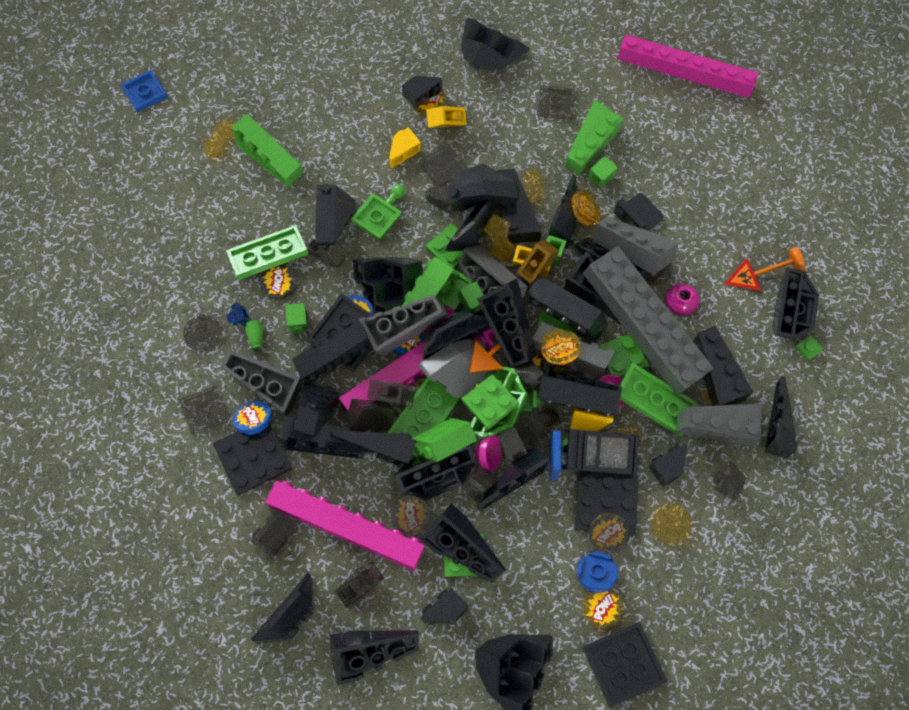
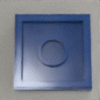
[120,70,168,112]
[549,431,561,480]

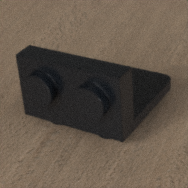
[614,193,664,231]

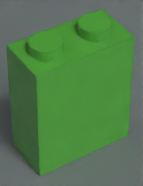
[412,418,477,462]

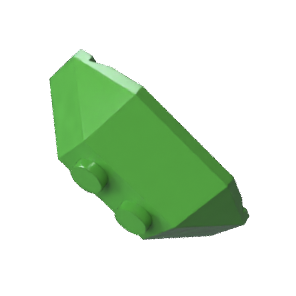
[471,366,527,438]

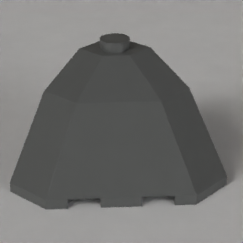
[418,339,495,399]

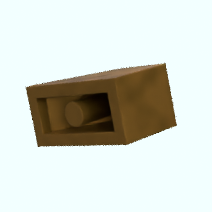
[517,240,560,284]

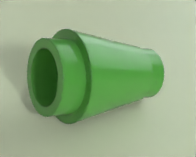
[244,321,264,350]

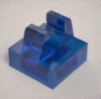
[226,302,251,326]

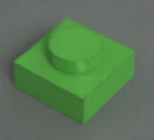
[795,335,823,362]

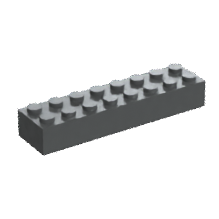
[583,246,714,395]

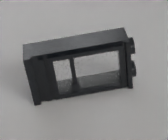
[561,429,641,475]

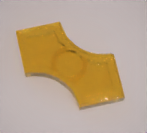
[202,118,235,159]
[484,214,516,262]

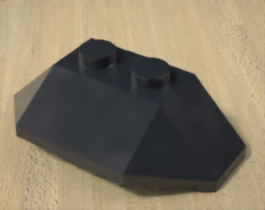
[445,199,495,252]
[772,267,819,340]
[423,311,492,361]
[395,444,476,500]
[250,573,314,644]

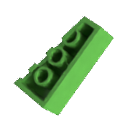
[565,100,624,176]
[231,114,303,187]
[402,257,460,306]

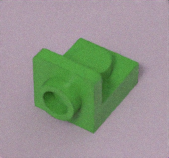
[519,390,541,413]

